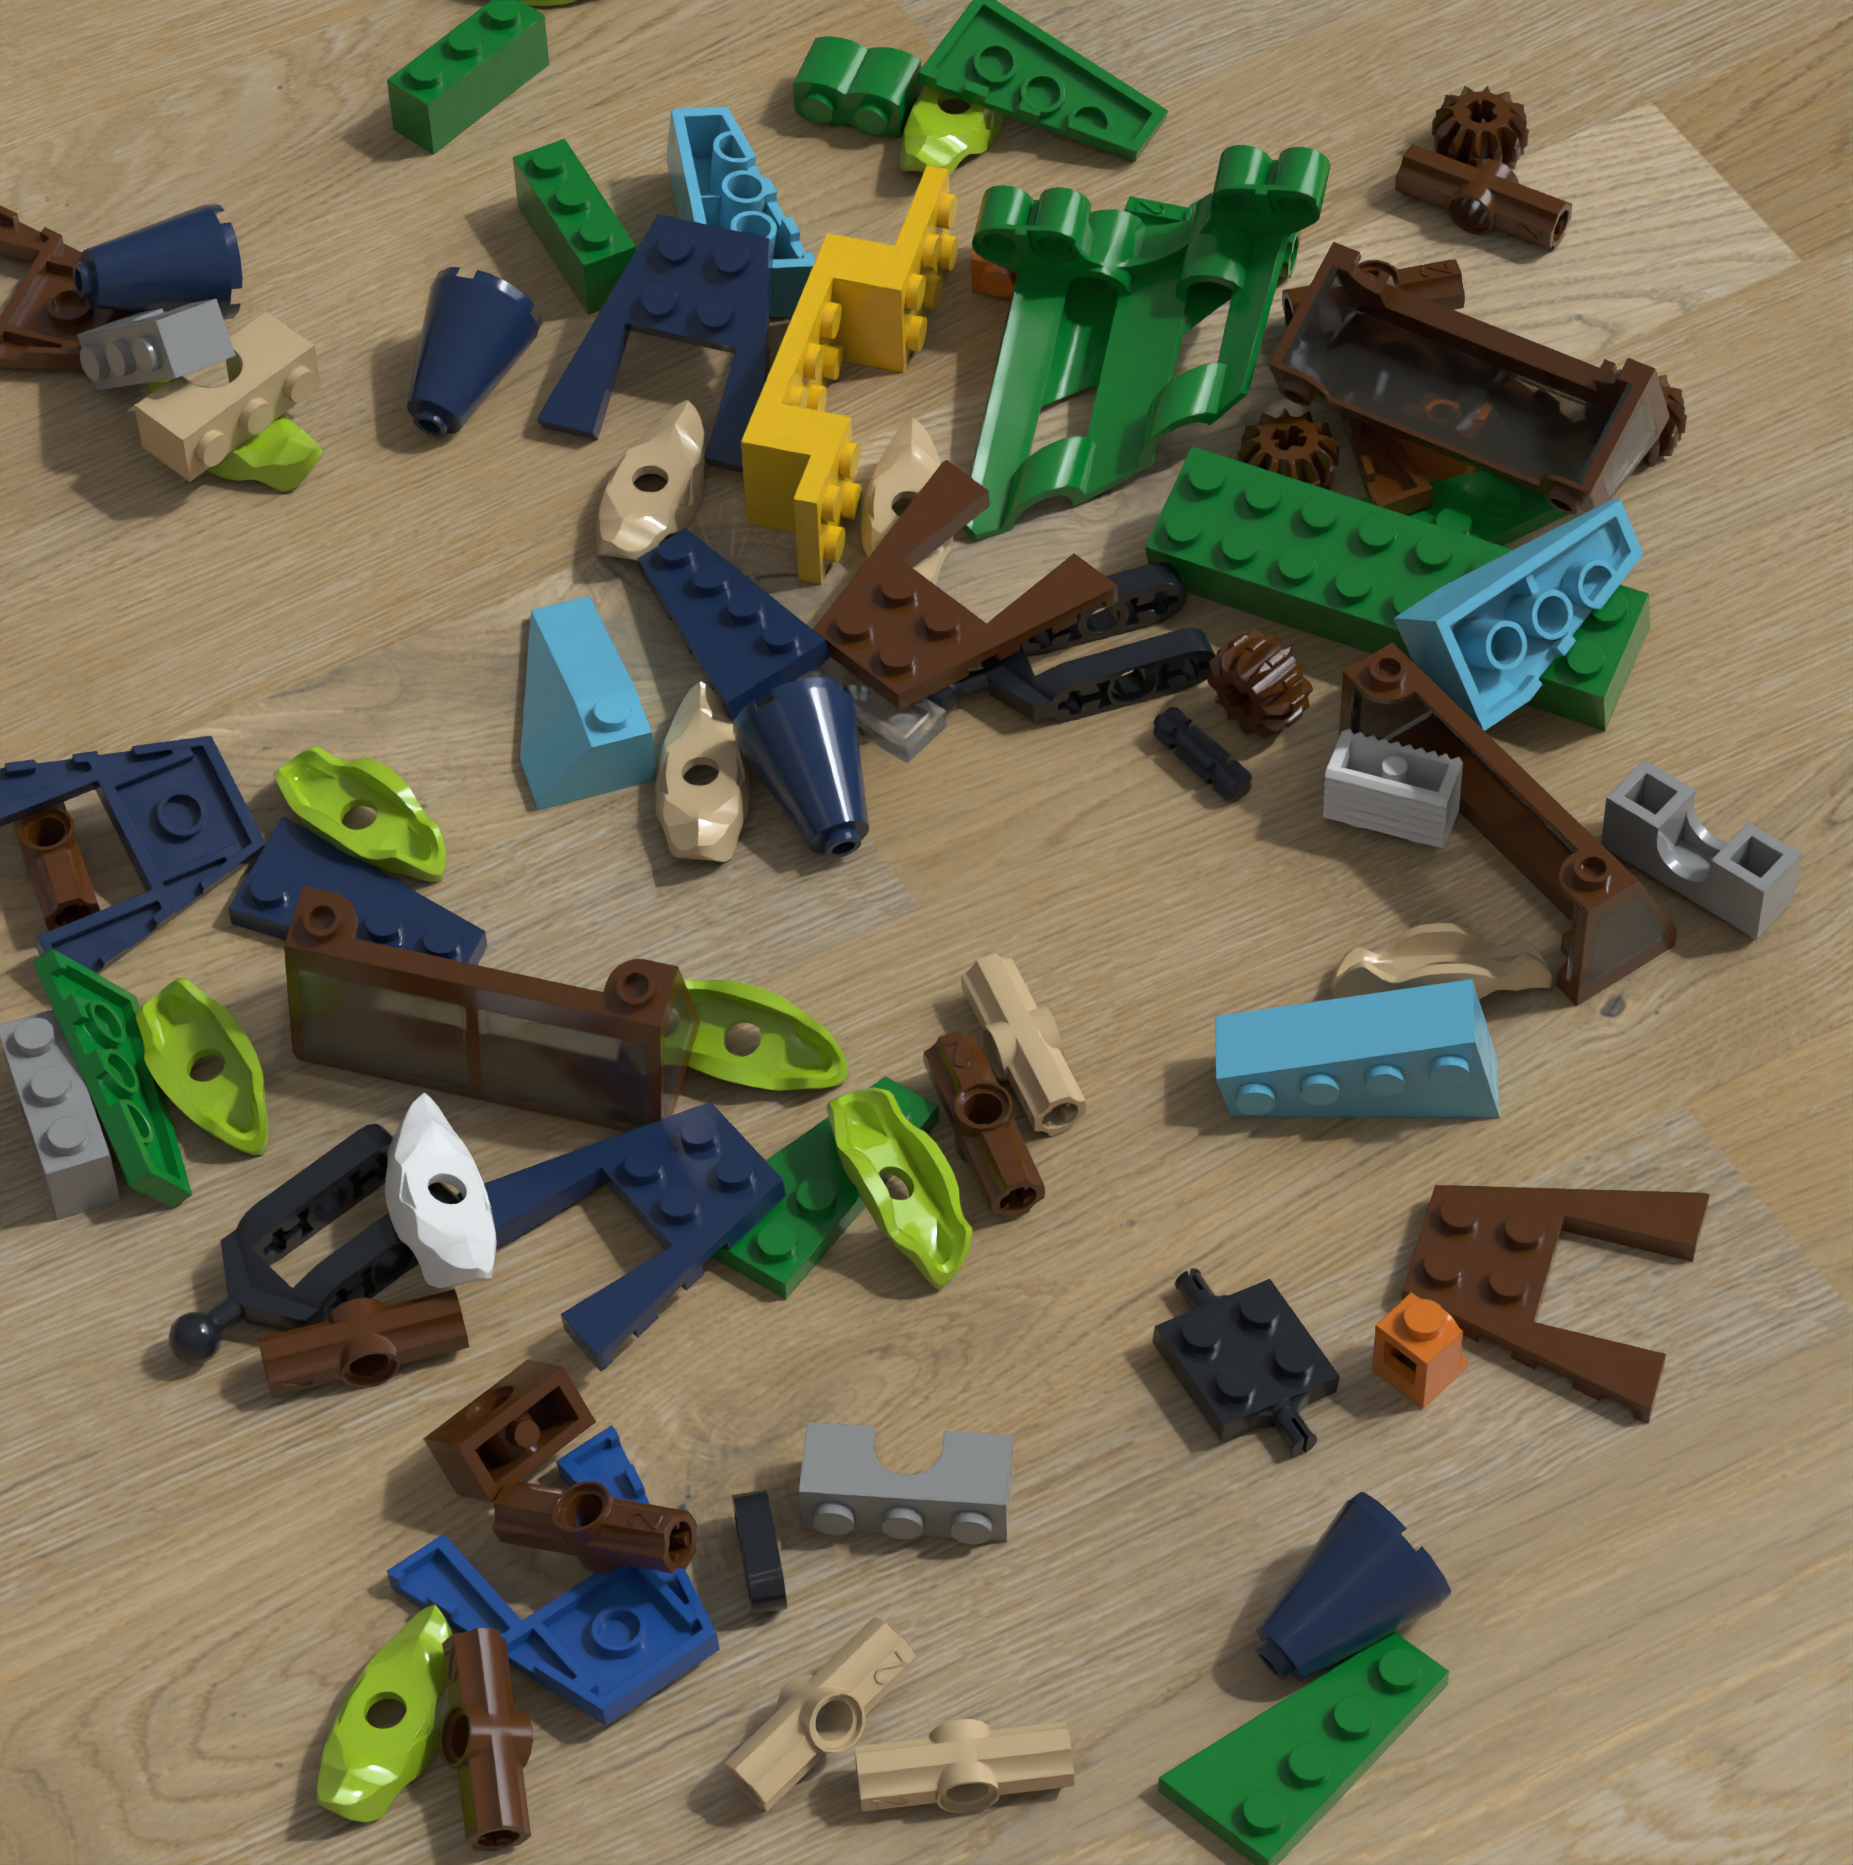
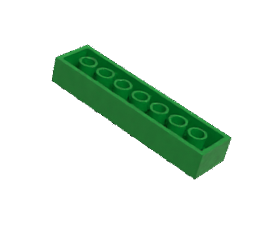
[1145,446,1650,731]

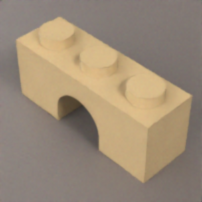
[134,311,321,482]

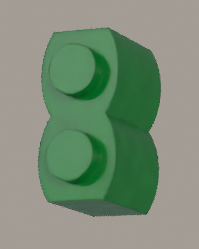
[792,36,923,136]

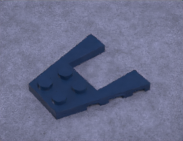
[537,214,773,473]
[0,736,266,975]
[456,1102,786,1372]

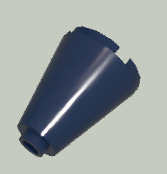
[73,204,243,320]
[407,267,543,436]
[733,677,869,858]
[1255,1492,1451,1682]

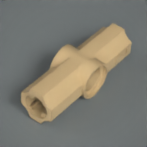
[961,953,1086,1136]
[723,1617,917,1812]
[854,1719,1074,1814]

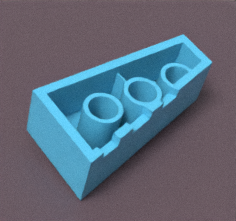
[666,107,816,317]
[1215,979,1500,1118]

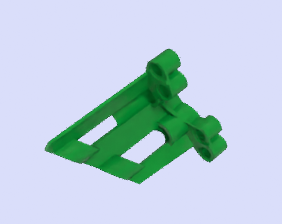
[963,145,1331,541]

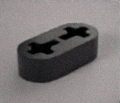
[732,1489,787,1615]

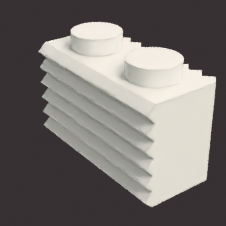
[1322,729,1463,849]

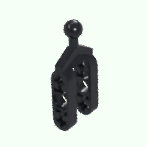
[917,562,1216,722]
[168,1123,462,1364]

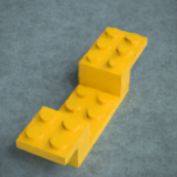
[741,165,959,585]

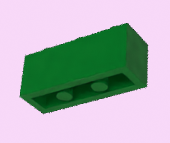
[387,0,550,155]
[513,139,637,315]

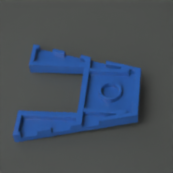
[387,1425,720,1726]

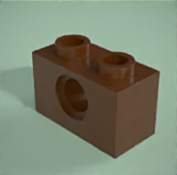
[423,1359,596,1503]

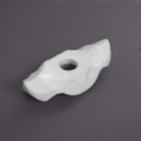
[385,1093,497,1288]

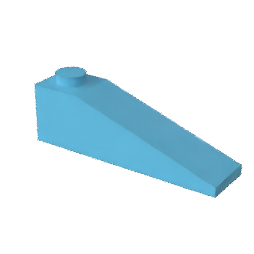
[1394,499,1643,731]
[520,596,656,811]

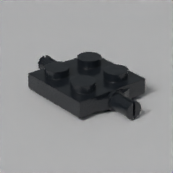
[1152,1268,1340,1456]

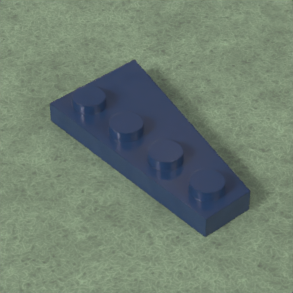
[638,528,830,721]
[228,817,488,965]

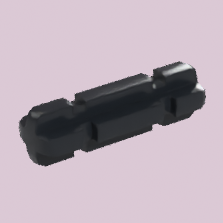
[1153,707,1252,802]

